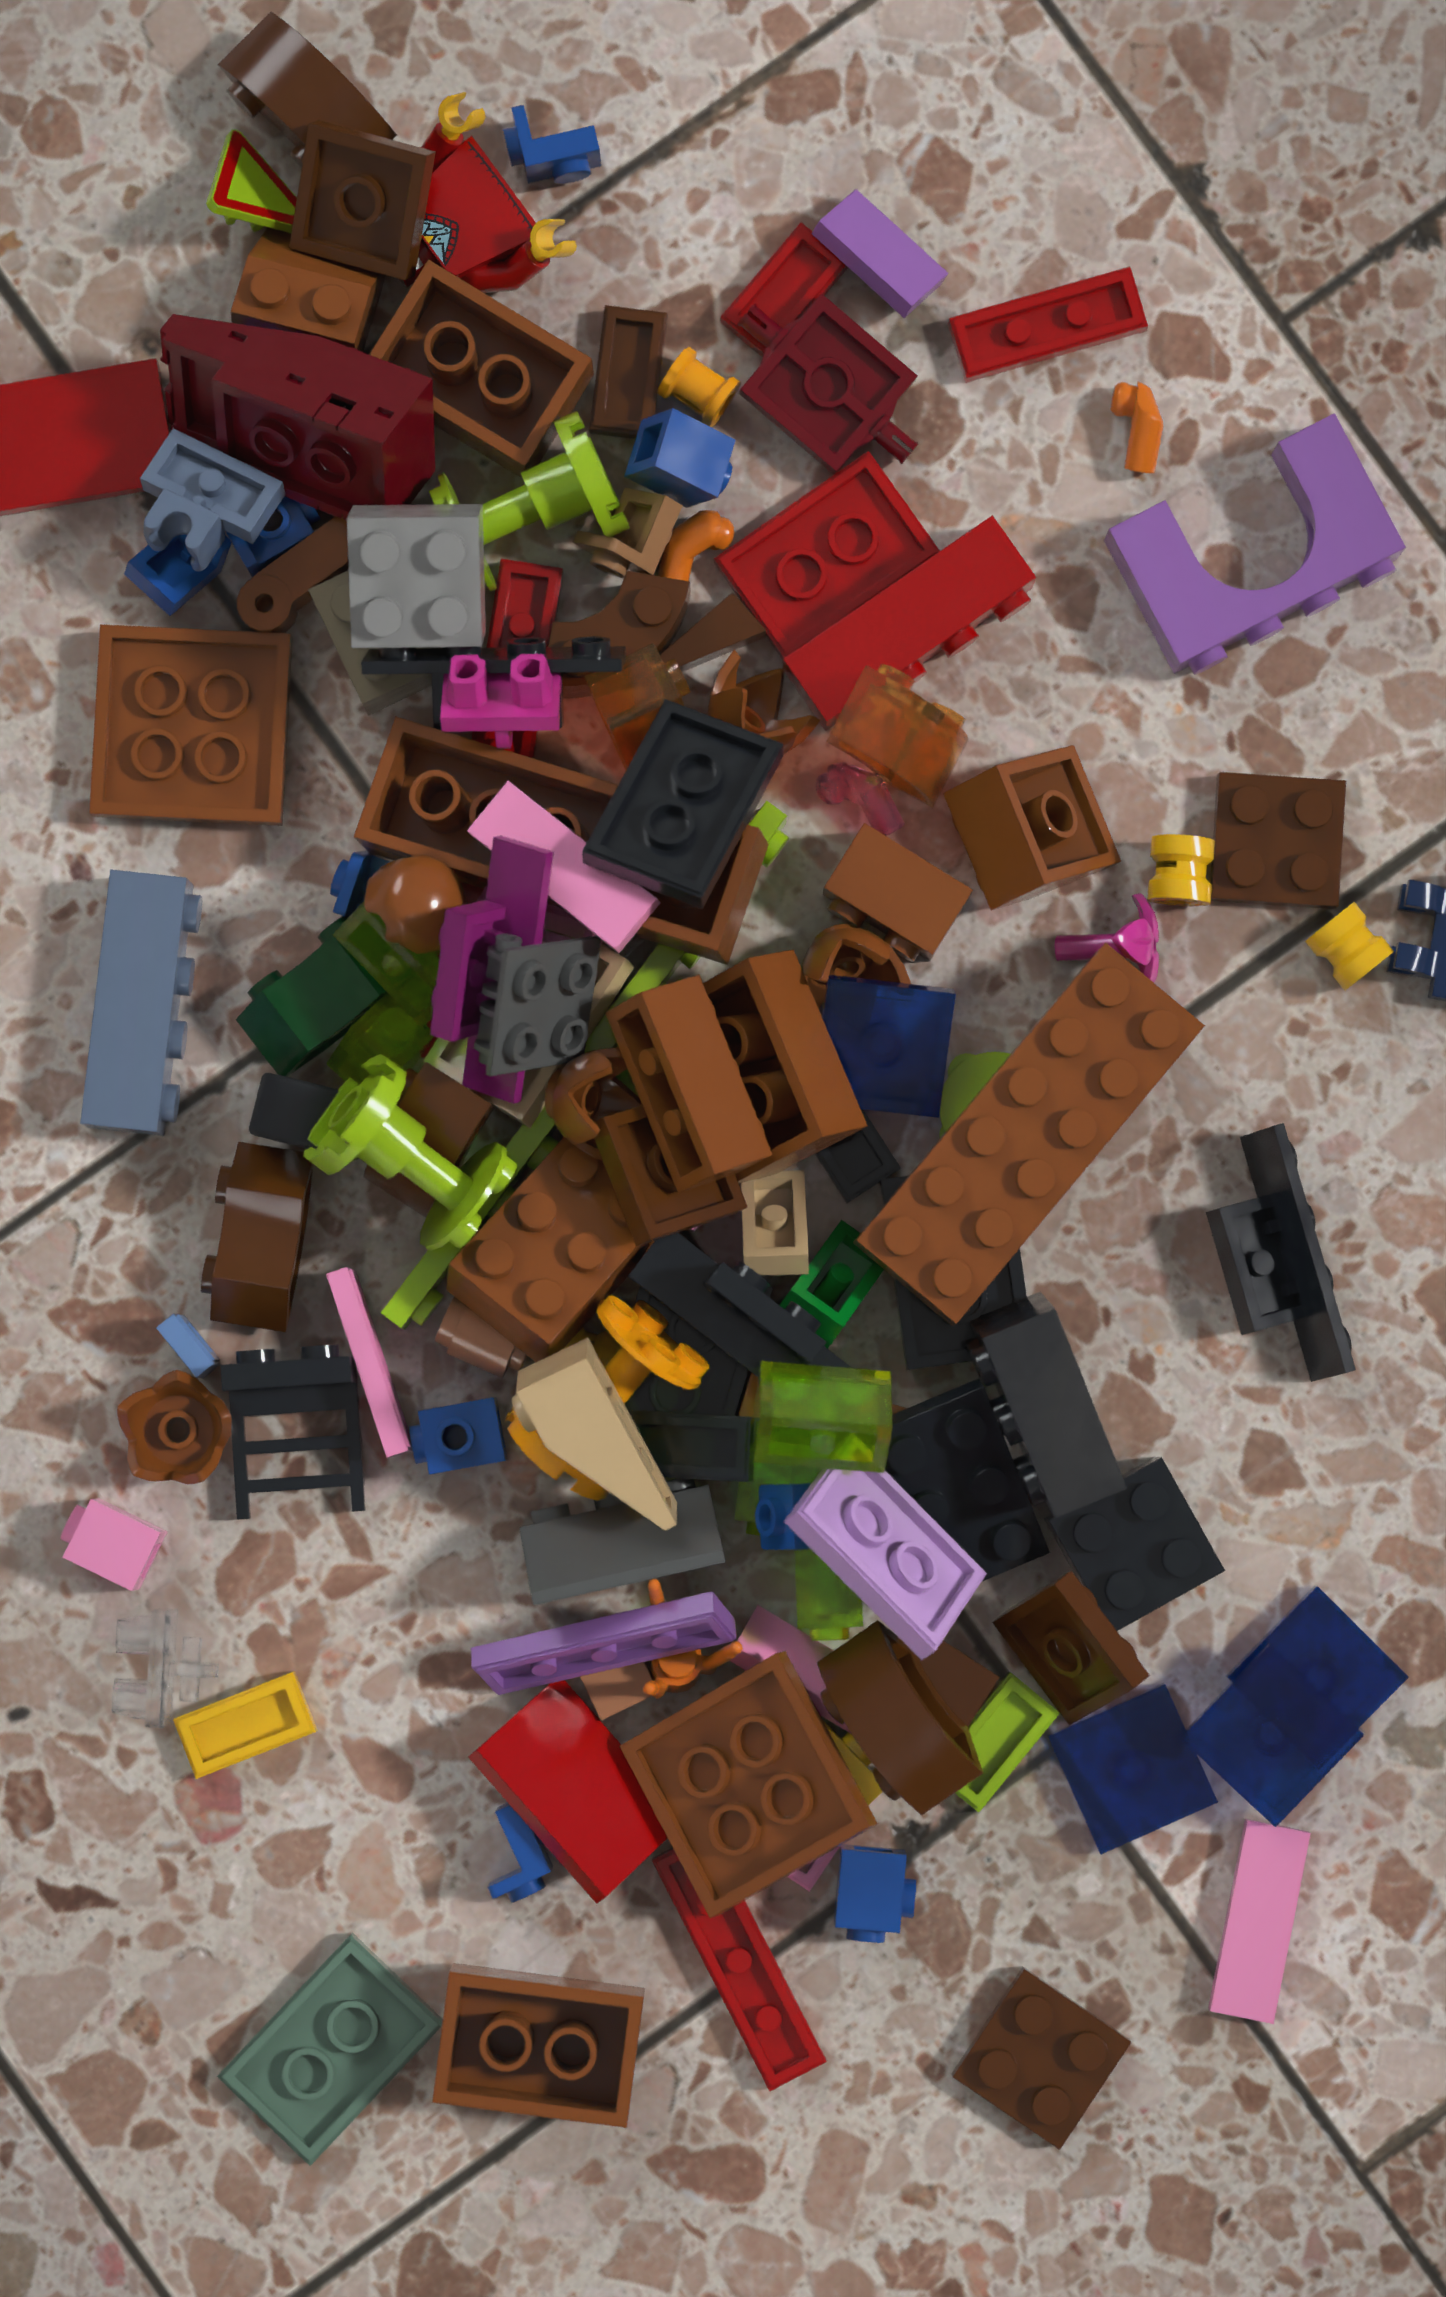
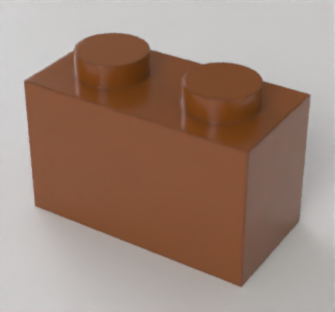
[822,823,973,962]

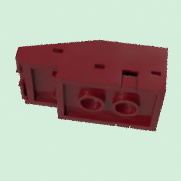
[160,314,436,520]

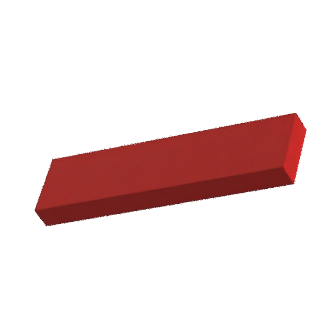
[652,1848,827,2091]

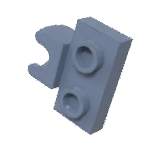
[140,428,286,572]

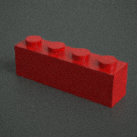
[782,515,1036,731]

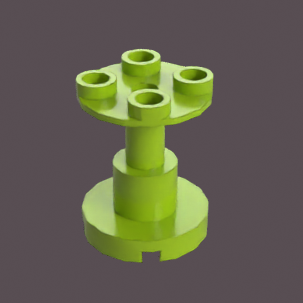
[429,411,630,591]
[303,1054,517,1251]

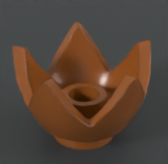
[708,649,820,755]
[801,924,914,1034]
[545,1047,642,1160]
[117,1370,232,1484]

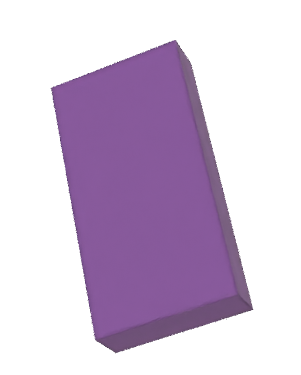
[812,189,948,318]

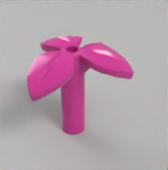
[1055,893,1159,982]

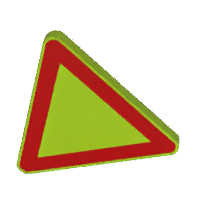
[206,129,297,233]

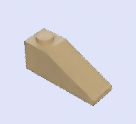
[511,1338,677,1530]

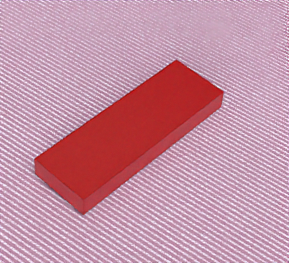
[948,266,1148,383]

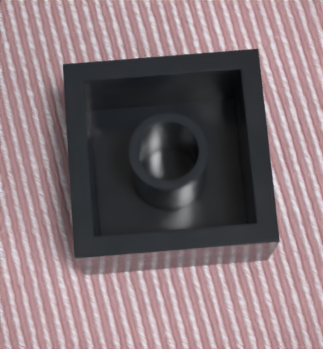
[1044,1457,1225,1631]

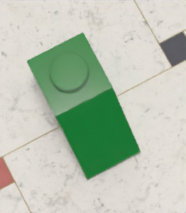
[779,1219,884,1349]

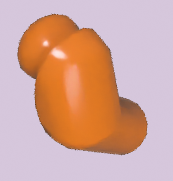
[1110,381,1163,473]
[658,510,734,581]

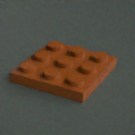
[89,624,293,826]
[620,1651,878,1918]

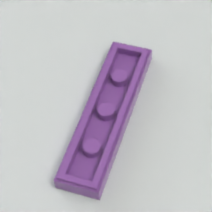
[471,1591,737,1695]

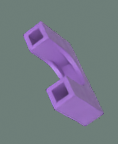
[1104,413,1406,675]

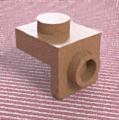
[573,487,682,578]

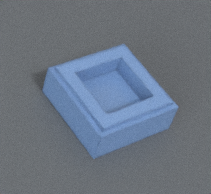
[156,1313,221,1379]

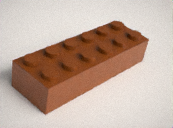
[354,716,769,965]
[853,942,1205,1325]

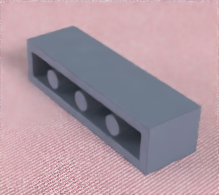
[80,869,202,1136]

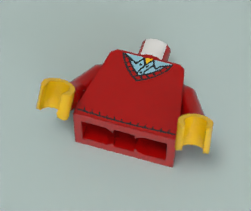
[399,92,577,293]

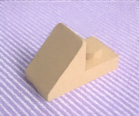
[741,1170,809,1276]

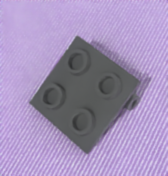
[474,934,601,1076]

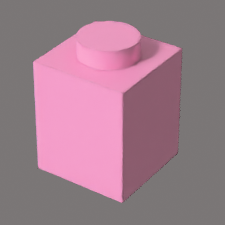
[60,1498,168,1591]

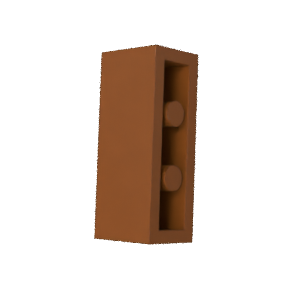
[605,975,773,1193]

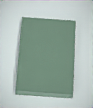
[217,1932,443,2166]

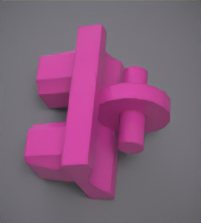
[440,654,562,749]

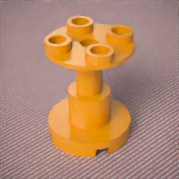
[505,1295,709,1501]

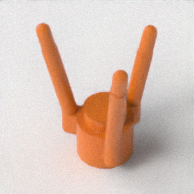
[643,1579,743,1699]

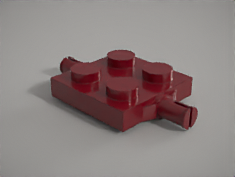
[738,293,919,475]

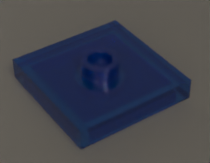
[822,975,956,1118]
[1225,1585,1409,1768]
[1180,1643,1365,1828]
[1047,1683,1218,1855]

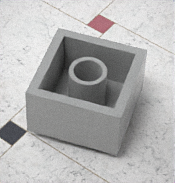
[347,504,486,648]

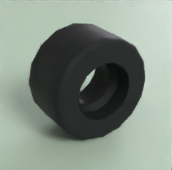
[249,1073,359,1160]

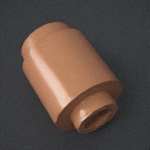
[435,1297,527,1378]

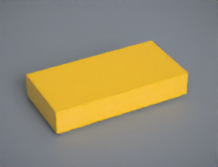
[173,1671,318,1779]

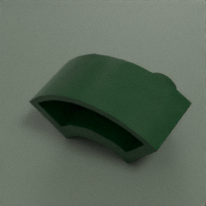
[236,913,422,1077]

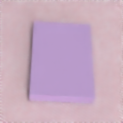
[784,1437,987,1660]

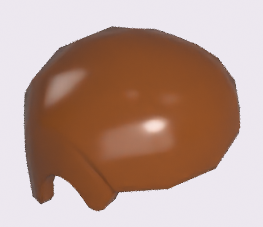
[364,855,468,954]

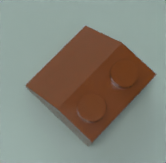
[230,227,386,352]
[943,745,1122,911]

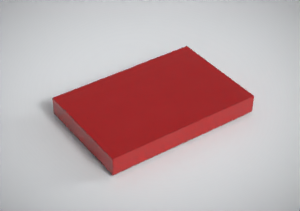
[0,358,170,516]
[714,451,940,660]
[468,1680,667,1904]

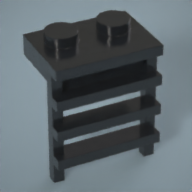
[220,1345,366,1520]

